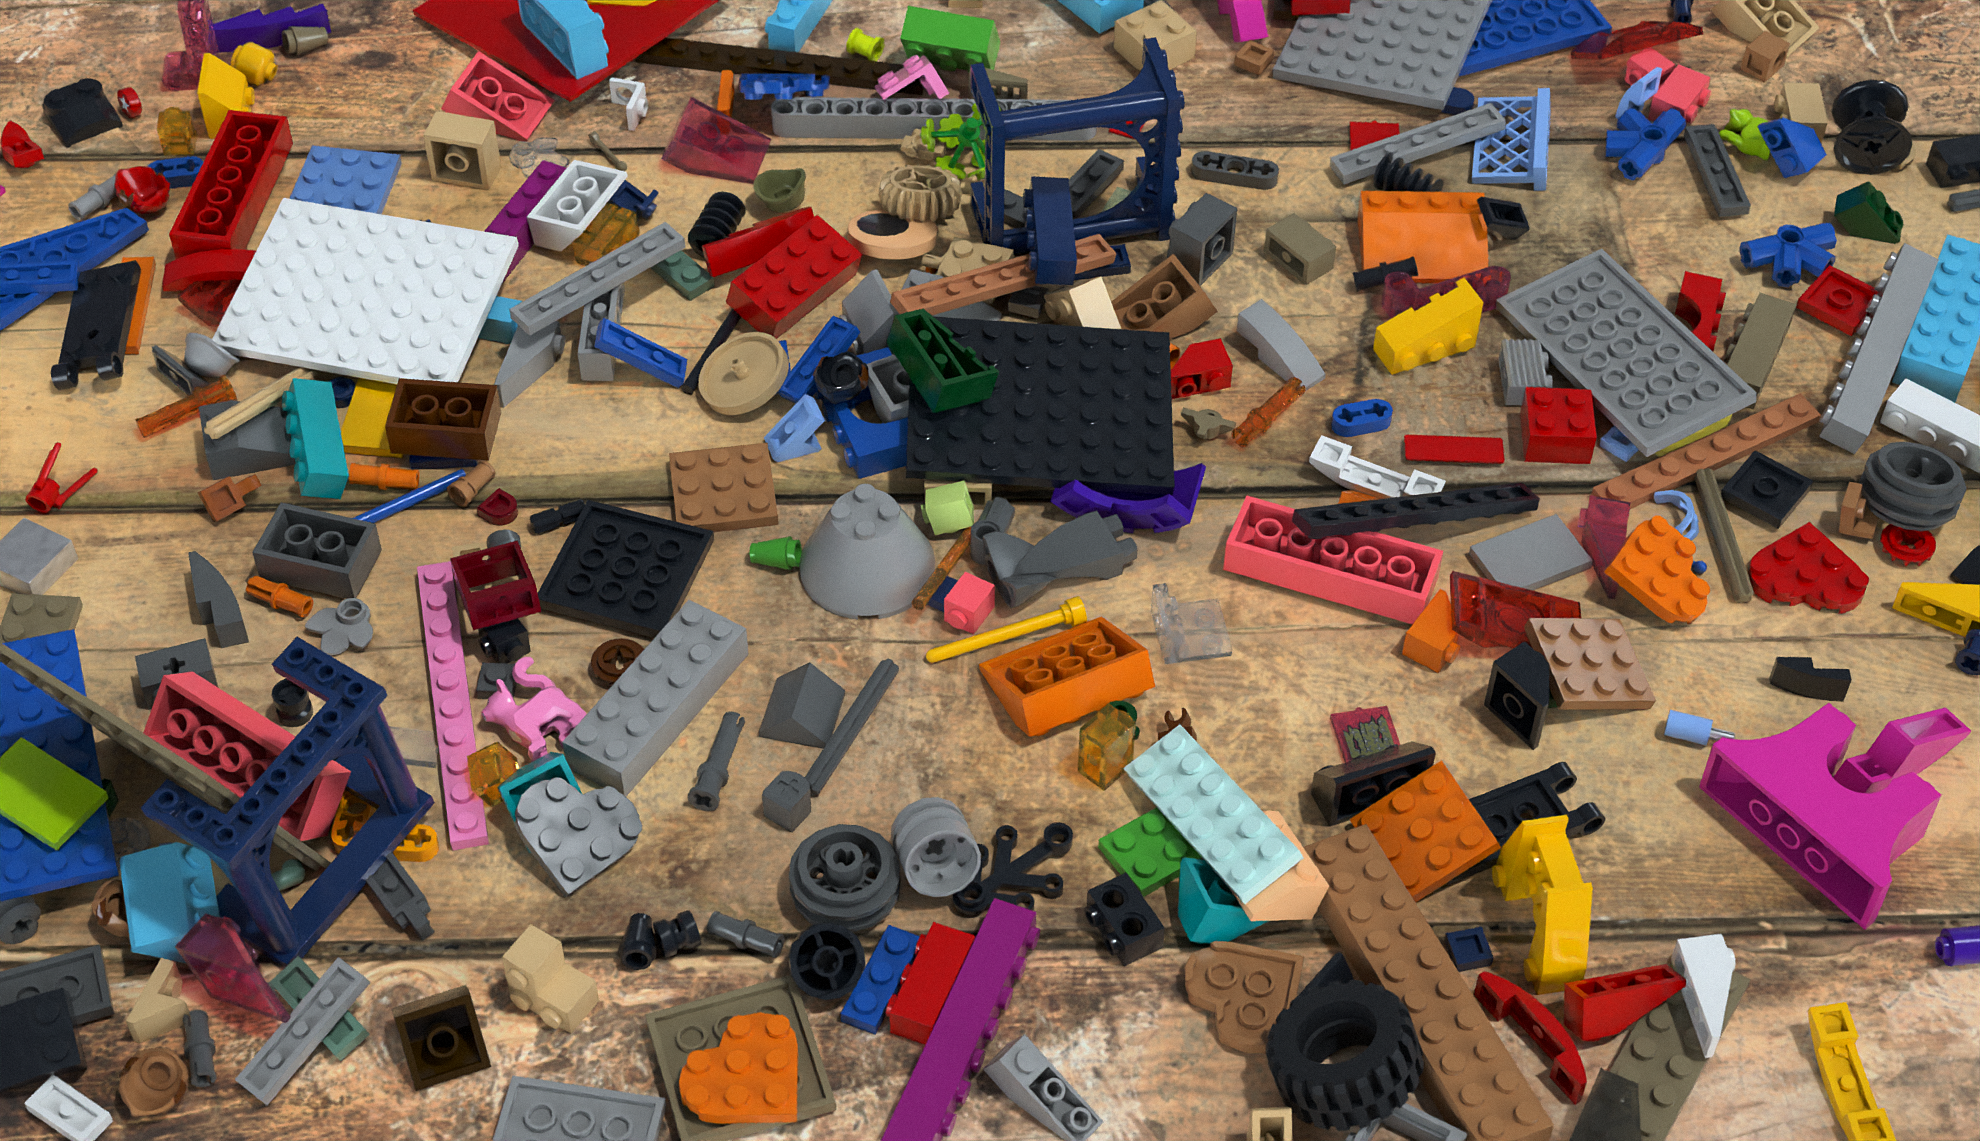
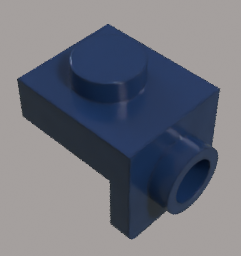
[605,180,659,226]

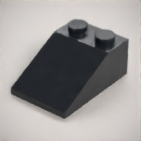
[0,988,88,1093]

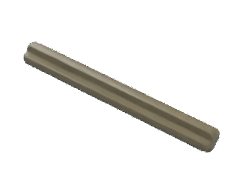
[1694,468,1754,603]

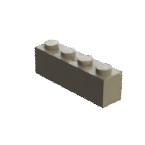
[1724,293,1797,409]

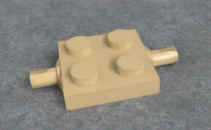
[921,237,1014,304]

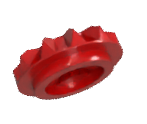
[1879,524,1936,566]

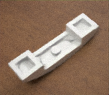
[1309,435,1446,499]

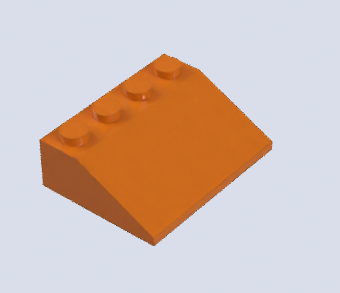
[1357,191,1489,284]
[978,616,1155,737]

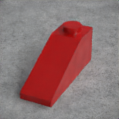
[1564,964,1686,1042]

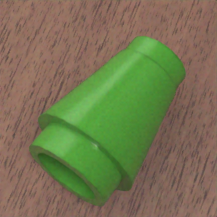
[749,536,802,570]

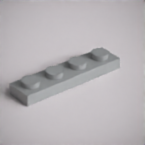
[235,957,371,1105]

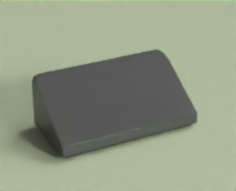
[152,345,215,402]

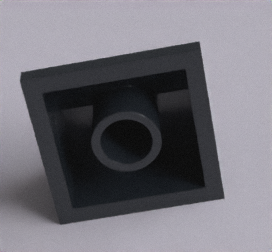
[1484,641,1549,750]

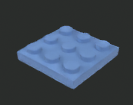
[289,145,402,214]

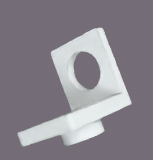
[609,77,648,131]

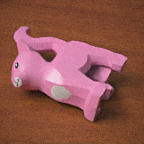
[481,657,587,762]

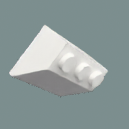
[527,160,628,252]

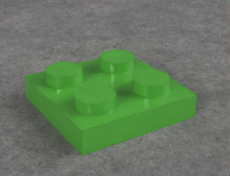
[1098,807,1201,897]

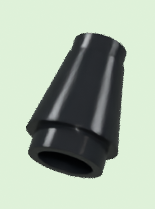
[619,913,656,970]

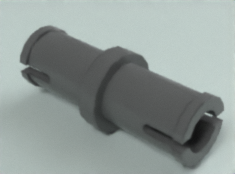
[707,911,785,958]
[183,1010,217,1087]

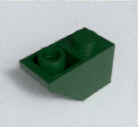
[1834,181,1904,244]

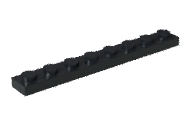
[1292,482,1540,539]

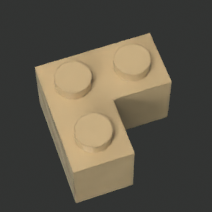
[1044,276,1121,329]
[502,924,599,1034]

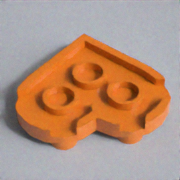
[1604,515,1710,625]
[679,1012,798,1124]

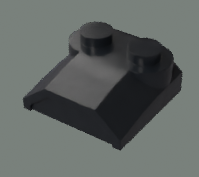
[42,78,123,148]

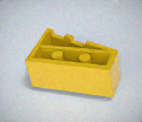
[1373,277,1484,375]

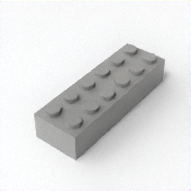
[562,600,748,797]

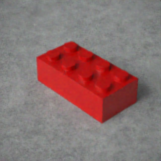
[726,214,863,339]

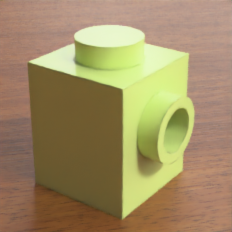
[921,481,974,535]

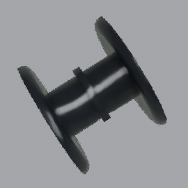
[1831,79,1913,175]

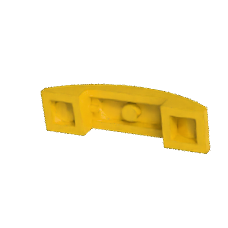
[1808,1002,1896,1141]

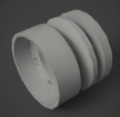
[891,797,981,897]

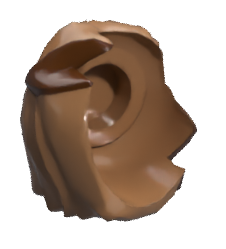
[92,879,130,939]
[119,1046,189,1116]

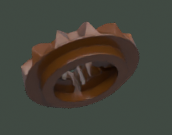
[591,638,644,686]

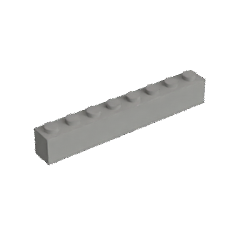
[1819,243,1939,454]

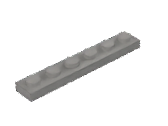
[1330,103,1506,184]
[509,222,685,336]

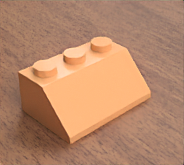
[1230,811,1329,921]

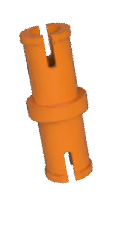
[349,463,420,490]

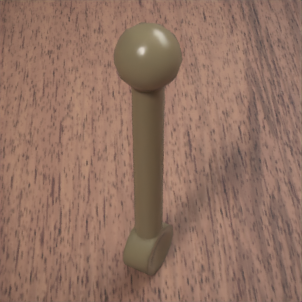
[589,131,627,171]

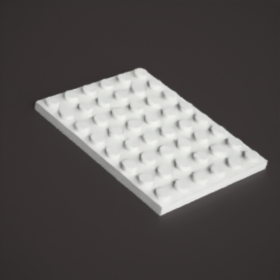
[212,198,519,384]

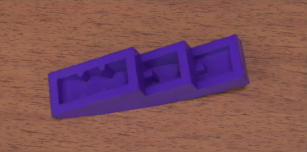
[204,3,332,53]

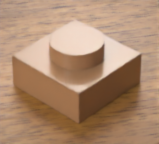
[1234,40,1275,75]

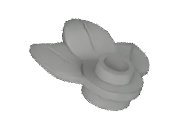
[305,598,373,656]

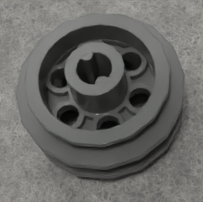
[1859,442,1967,531]
[789,824,901,932]

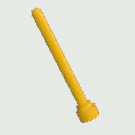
[926,596,1087,663]

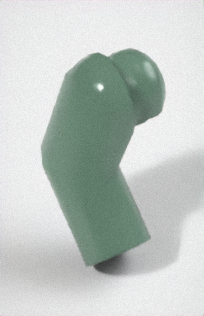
[271,859,305,891]

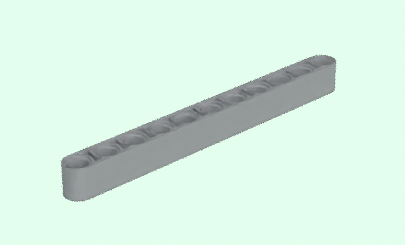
[771,97,1097,141]

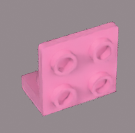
[875,55,949,100]

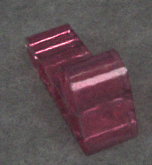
[162,0,220,91]
[1381,266,1511,319]

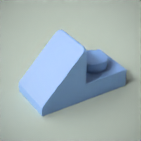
[764,394,825,462]

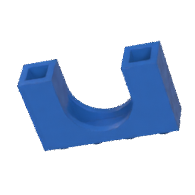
[814,347,908,479]

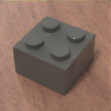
[1167,193,1237,286]

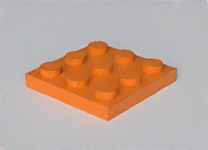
[1349,760,1501,903]

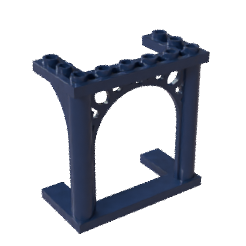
[970,37,1185,255]
[141,637,435,967]

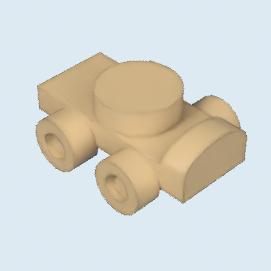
[901,129,946,160]

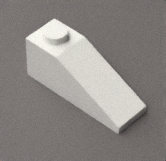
[1671,934,1735,1058]

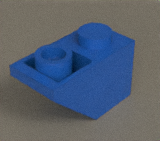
[1757,117,1827,178]

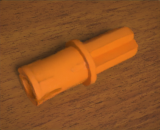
[246,576,314,618]

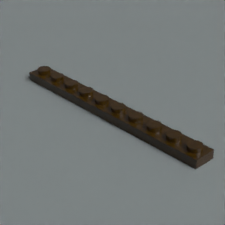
[635,38,924,95]

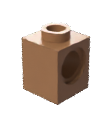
[1740,30,1790,82]

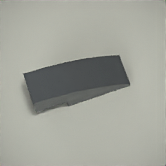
[188,551,249,648]

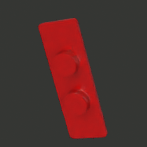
[1404,434,1505,464]

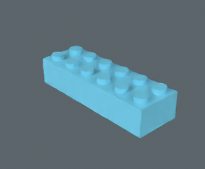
[1892,234,1980,403]

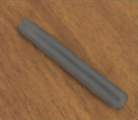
[805,659,899,796]

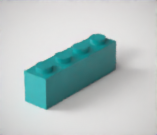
[282,378,349,499]

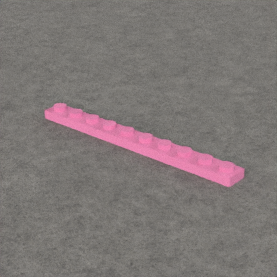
[417,561,489,851]

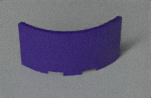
[1050,463,1206,533]

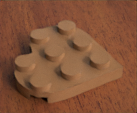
[1185,941,1304,1054]

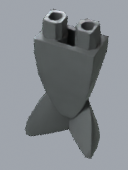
[983,511,1138,608]

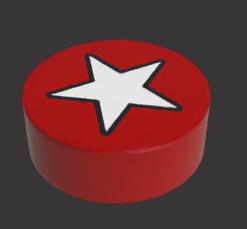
[117,87,142,118]

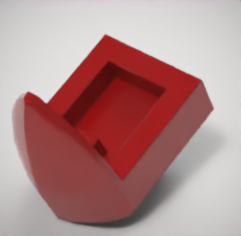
[1,120,44,168]

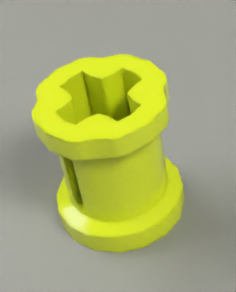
[846,28,884,61]

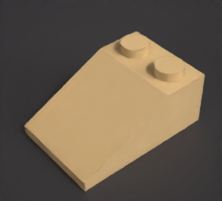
[1711,0,1820,58]

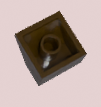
[391,985,491,1091]

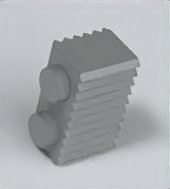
[1498,338,1553,405]

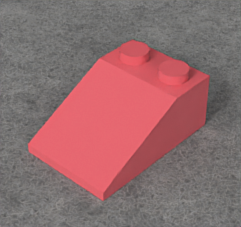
[441,51,555,142]

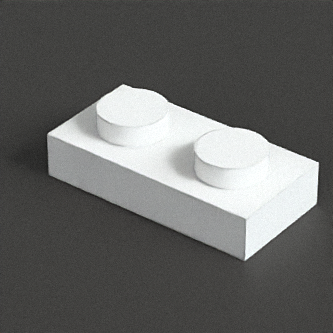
[25,1075,113,1141]

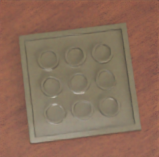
[645,975,836,1141]

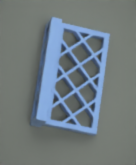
[1472,88,1551,191]

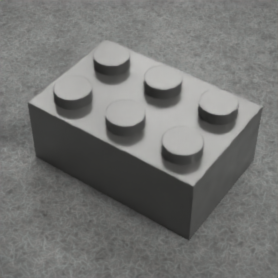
[252,502,382,599]

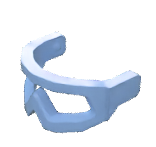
[1654,490,1699,541]

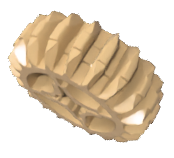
[879,164,962,222]

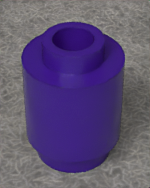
[1935,925,1980,966]

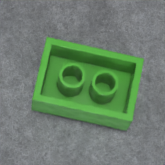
[900,6,1001,73]

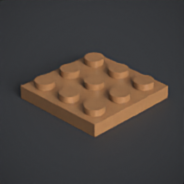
[669,443,779,532]
[1524,618,1656,710]

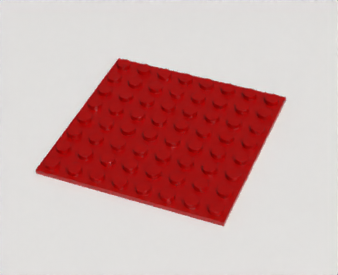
[413,0,720,102]

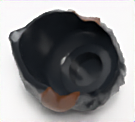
[813,351,869,405]

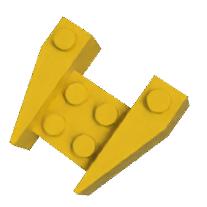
[1492,815,1593,995]

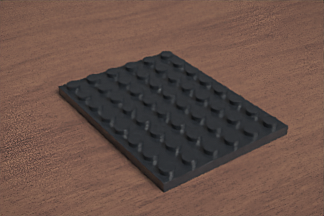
[906,316,1175,495]

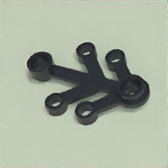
[953,822,1073,915]

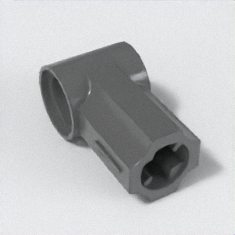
[970,497,1015,565]

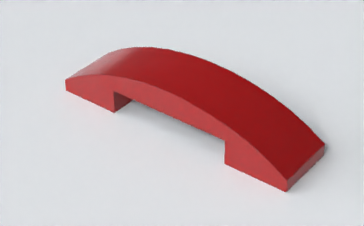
[162,249,256,291]
[1474,971,1587,1105]

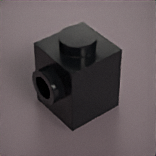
[478,618,531,664]

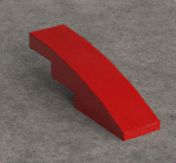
[702,206,814,277]

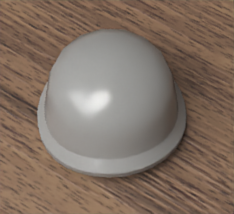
[184,333,240,378]

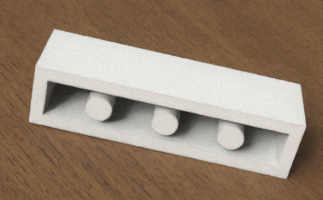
[1880,378,1980,473]

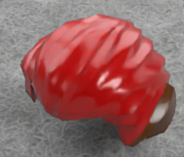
[115,166,170,215]

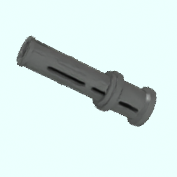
[687,711,745,811]

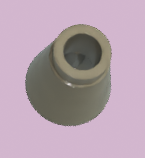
[282,26,328,56]

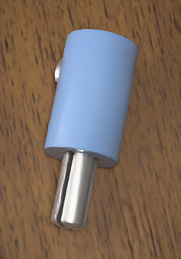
[1664,710,1735,746]

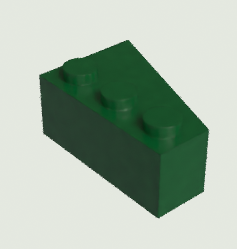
[886,309,1000,413]

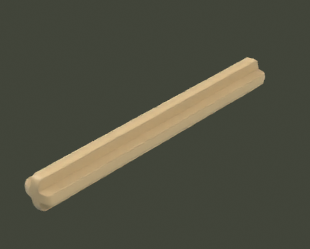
[204,367,317,439]

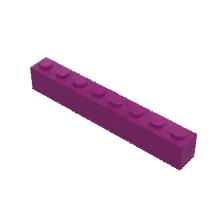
[881,898,1040,1141]

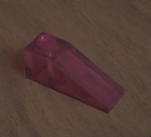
[1577,495,1631,600]

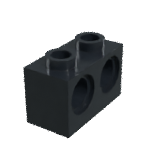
[1084,873,1165,967]

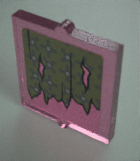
[1330,706,1401,762]

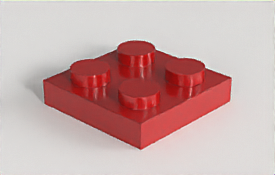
[1796,265,1878,336]

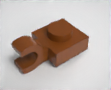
[198,474,262,522]

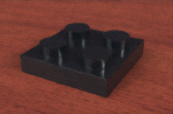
[1721,450,1814,529]

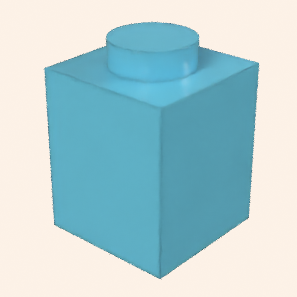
[478,296,522,344]

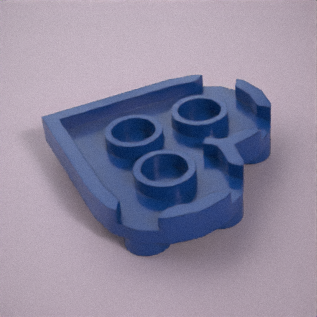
[739,74,830,100]

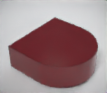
[476,488,518,526]

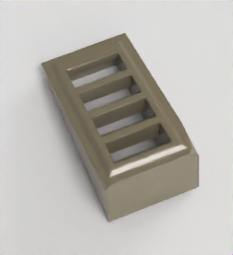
[968,68,1028,99]

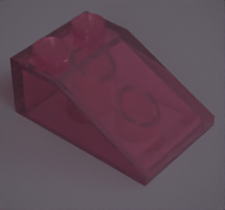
[661,97,771,184]
[175,913,291,1023]

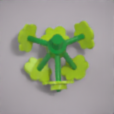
[920,103,1001,181]

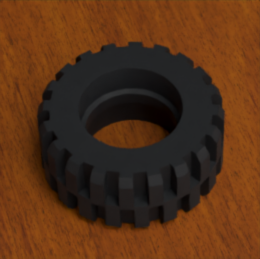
[1266,980,1424,1131]

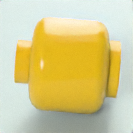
[230,42,278,86]

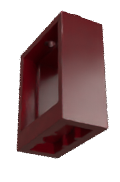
[450,540,542,630]

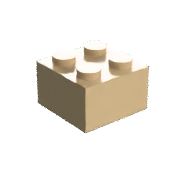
[1114,0,1197,72]
[423,111,501,190]

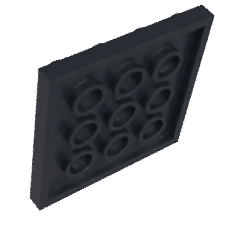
[538,500,714,638]

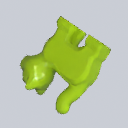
[1719,109,1771,161]

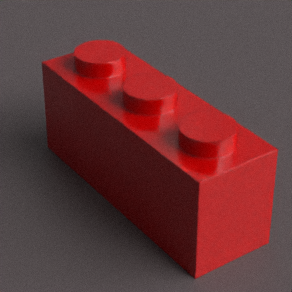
[886,922,975,1045]

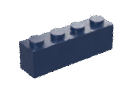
[1023,176,1077,285]

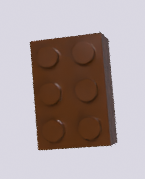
[385,378,501,461]

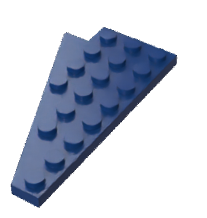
[0,207,149,331]

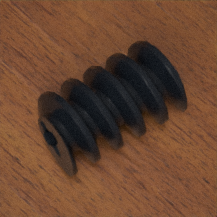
[1373,153,1444,192]
[688,191,746,258]

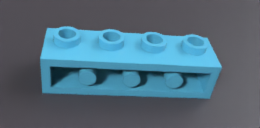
[765,0,833,52]

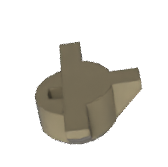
[1181,407,1236,439]

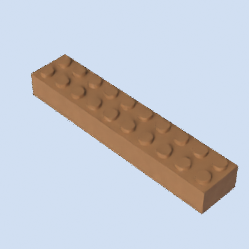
[1303,824,1554,1141]

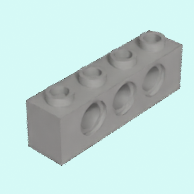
[578,262,625,381]

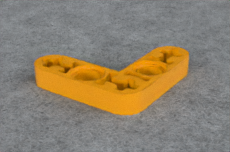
[331,790,439,862]

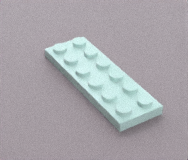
[1124,724,1303,904]

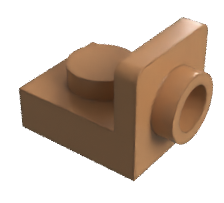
[1839,482,1879,539]

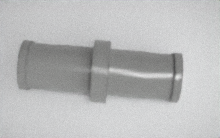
[68,174,117,220]

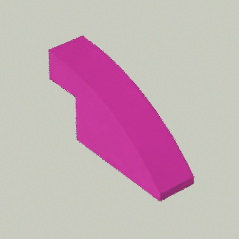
[1217,0,1268,43]
[1833,707,1971,793]

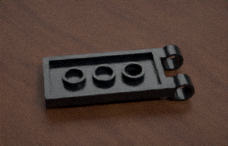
[51,260,141,390]
[1447,762,1606,885]

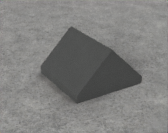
[759,662,845,748]

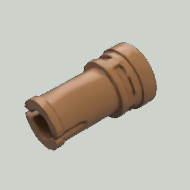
[447,460,496,507]

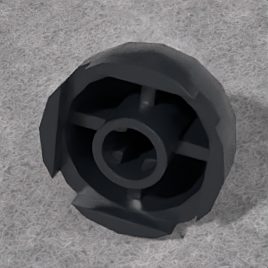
[788,922,866,1000]

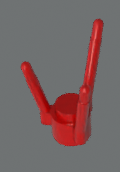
[25,442,98,513]

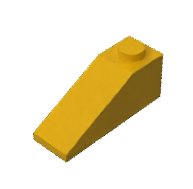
[1892,582,1980,637]

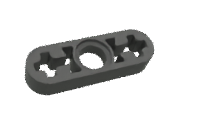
[1191,151,1279,190]

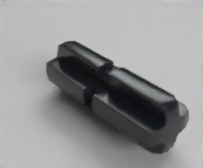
[530,499,585,534]

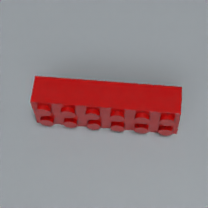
[169,110,293,259]

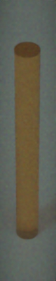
[911,522,975,610]

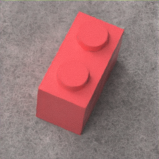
[1648,64,1711,124]

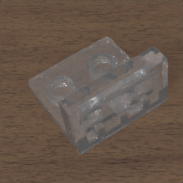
[1151,583,1233,664]

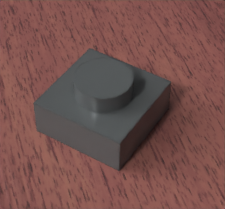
[477,662,517,699]

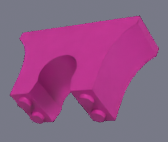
[1699,702,1942,930]

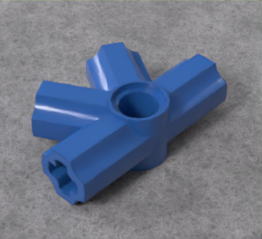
[1605,108,1686,181]
[1739,222,1837,288]

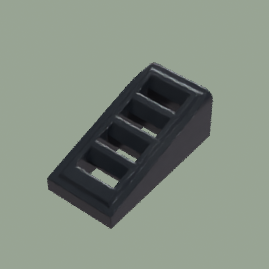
[1477,197,1530,240]

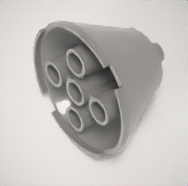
[799,484,935,620]

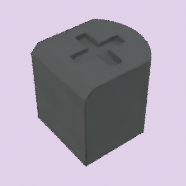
[762,771,811,833]

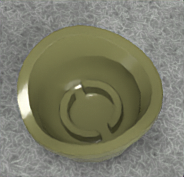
[753,168,806,212]

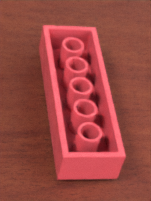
[1223,495,1443,624]
[143,672,351,841]

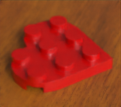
[1748,522,1869,614]

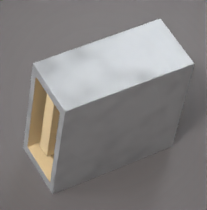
[0,518,78,595]

